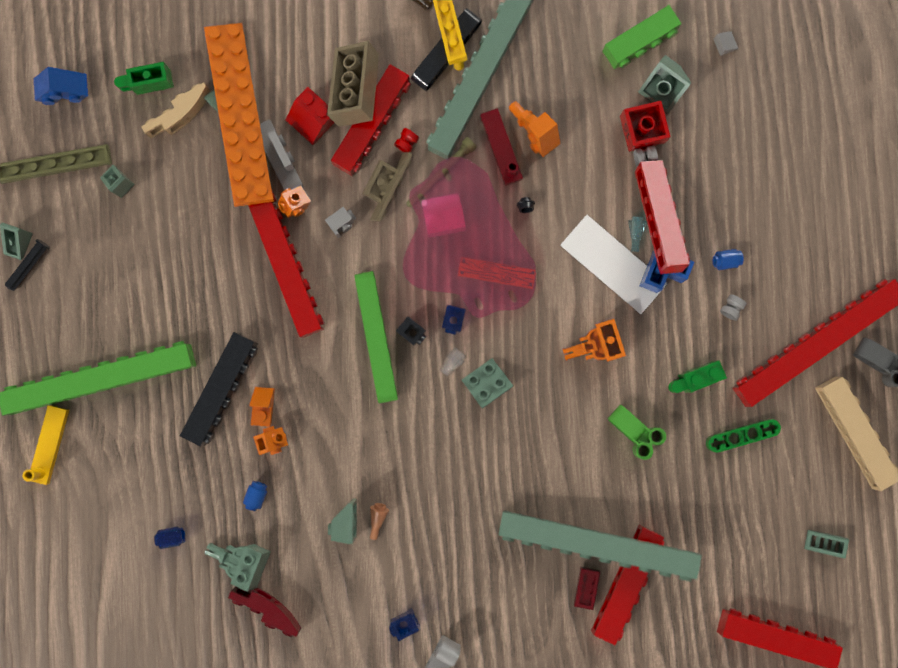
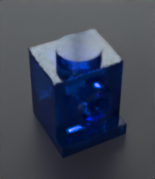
[442,305,466,335]
[389,608,420,641]

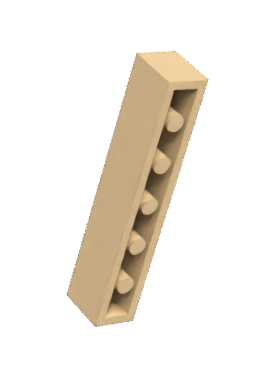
[815,377,898,491]

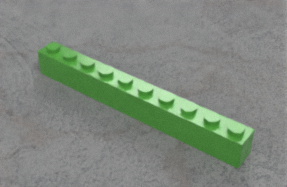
[0,341,196,416]

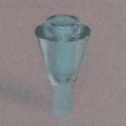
[628,217,647,252]

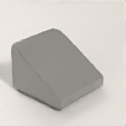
[713,31,738,56]

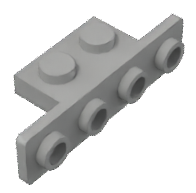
[260,120,303,190]

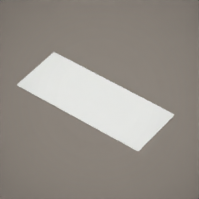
[561,215,667,314]

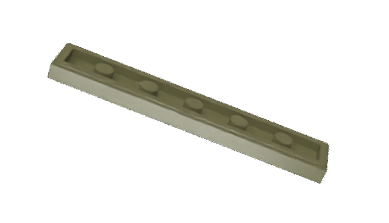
[0,144,112,184]

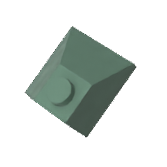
[638,55,691,114]
[328,499,357,544]

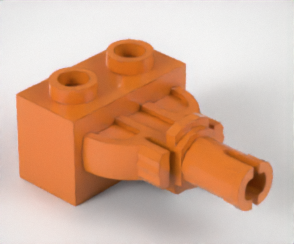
[509,101,561,157]
[563,319,626,362]

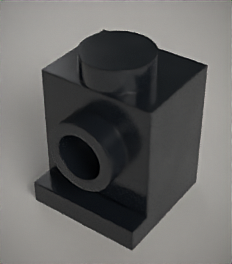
[396,316,427,346]

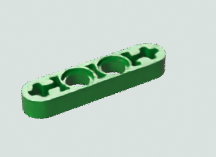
[706,419,781,453]

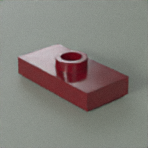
[573,566,601,610]

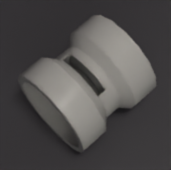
[633,145,658,167]
[720,295,747,321]

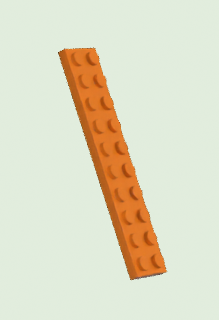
[204,23,273,207]

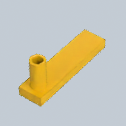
[433,0,467,71]
[22,405,69,485]

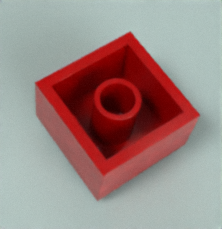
[620,101,671,152]

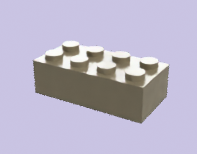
[327,41,379,127]

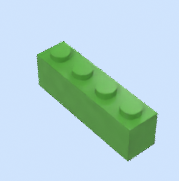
[602,5,682,70]

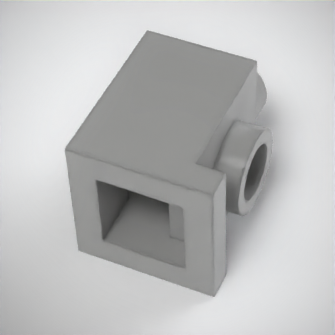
[325,207,356,238]

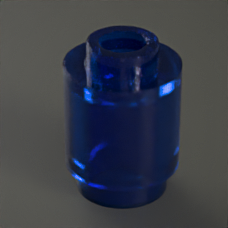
[154,526,186,549]

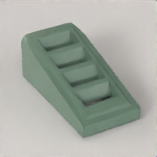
[804,530,849,559]

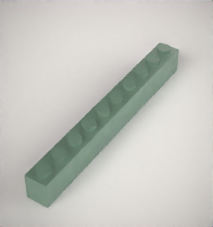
[426,0,534,160]
[498,511,702,582]

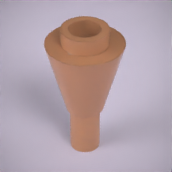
[370,503,389,540]

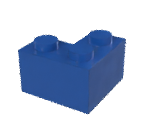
[33,67,88,105]
[639,251,694,293]

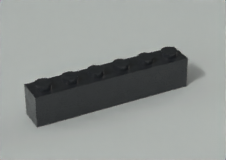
[180,332,258,447]

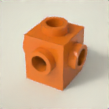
[278,185,311,218]
[253,426,288,455]

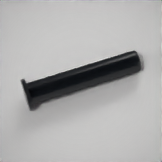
[5,239,50,291]

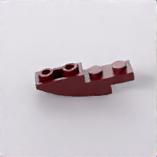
[228,586,301,637]

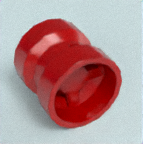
[394,128,420,153]

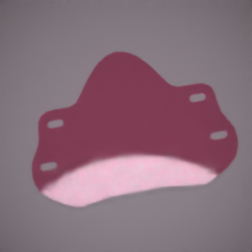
[403,157,536,318]

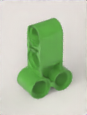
[607,405,666,460]

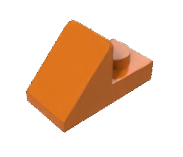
[249,387,275,427]

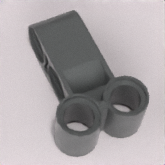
[853,338,898,387]

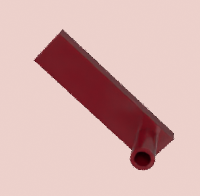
[480,108,523,186]

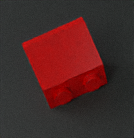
[285,87,335,145]

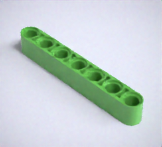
[354,271,398,404]

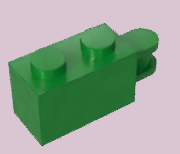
[114,62,174,95]
[668,360,727,393]

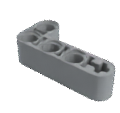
[425,635,461,668]

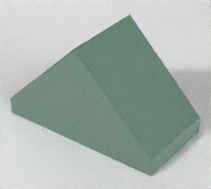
[100,165,135,198]
[0,222,33,260]

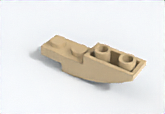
[141,83,211,138]

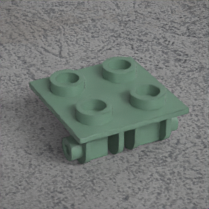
[462,358,514,409]

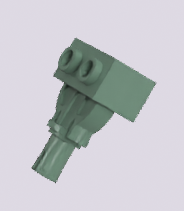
[205,543,271,592]

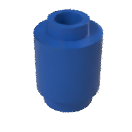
[712,249,744,270]
[243,481,267,511]

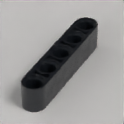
[411,8,482,91]

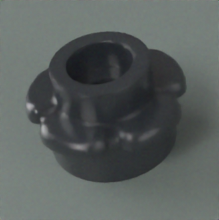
[516,197,535,213]

